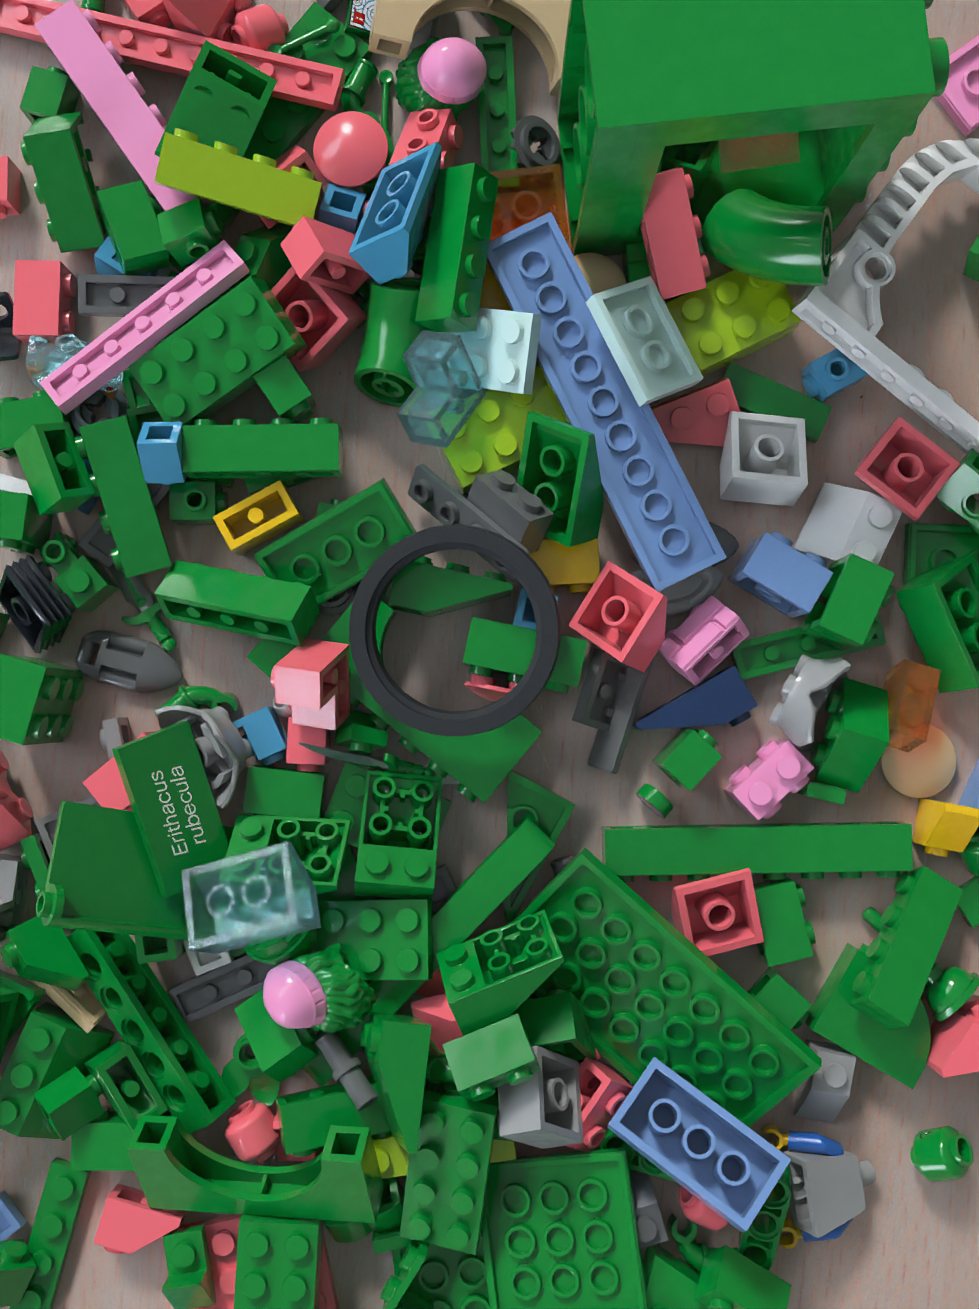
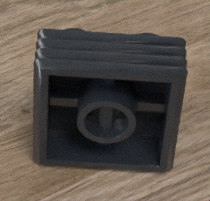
[0,555,75,654]

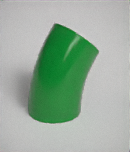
[702,189,832,286]
[354,277,436,408]

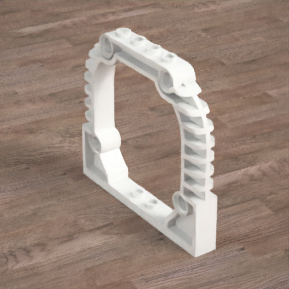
[791,138,979,454]

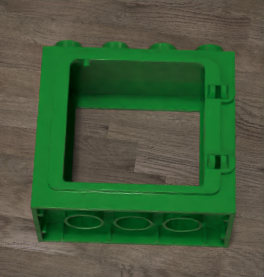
[557,0,950,256]

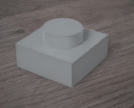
[100,717,132,758]

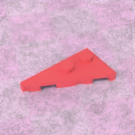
[651,377,740,446]

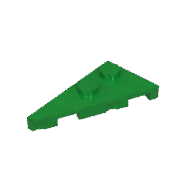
[504,770,575,921]

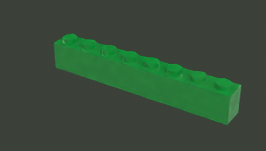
[601,821,913,882]

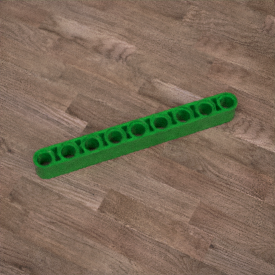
[301,817,555,1087]

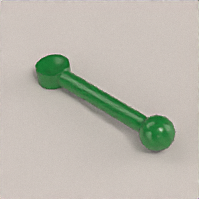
[268,18,340,55]
[379,70,394,137]

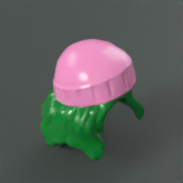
[394,37,487,123]
[263,943,377,1033]

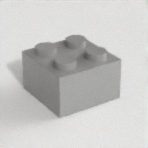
[497,1046,583,1149]

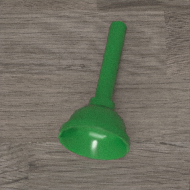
[862,907,979,1021]

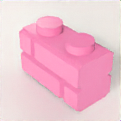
[659,595,750,687]

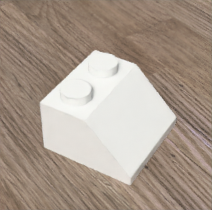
[719,411,808,507]
[793,482,902,567]

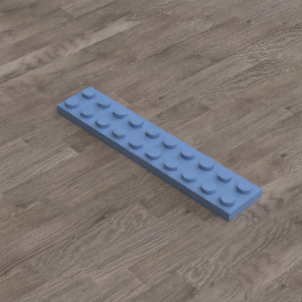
[486,212,727,592]

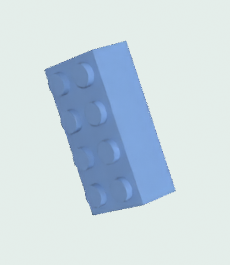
[607,1057,792,1232]

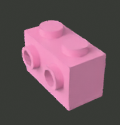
[724,739,814,821]

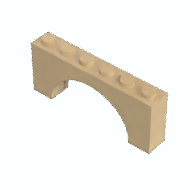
[368,0,570,97]

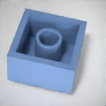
[728,532,833,618]

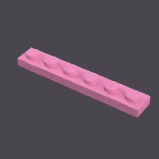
[40,240,250,415]

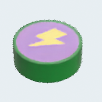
[636,783,673,819]

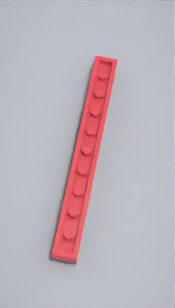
[0,0,346,112]

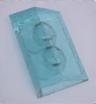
[181,841,321,954]

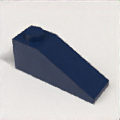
[633,666,758,730]

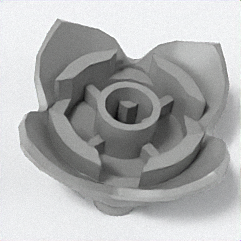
[769,654,851,751]
[155,705,252,809]

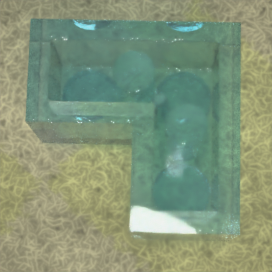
[396,330,486,448]

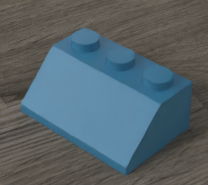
[348,142,442,285]

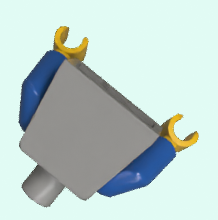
[761,1124,876,1249]

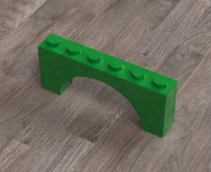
[322,601,542,803]
[126,1115,384,1223]

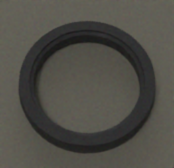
[349,525,561,736]

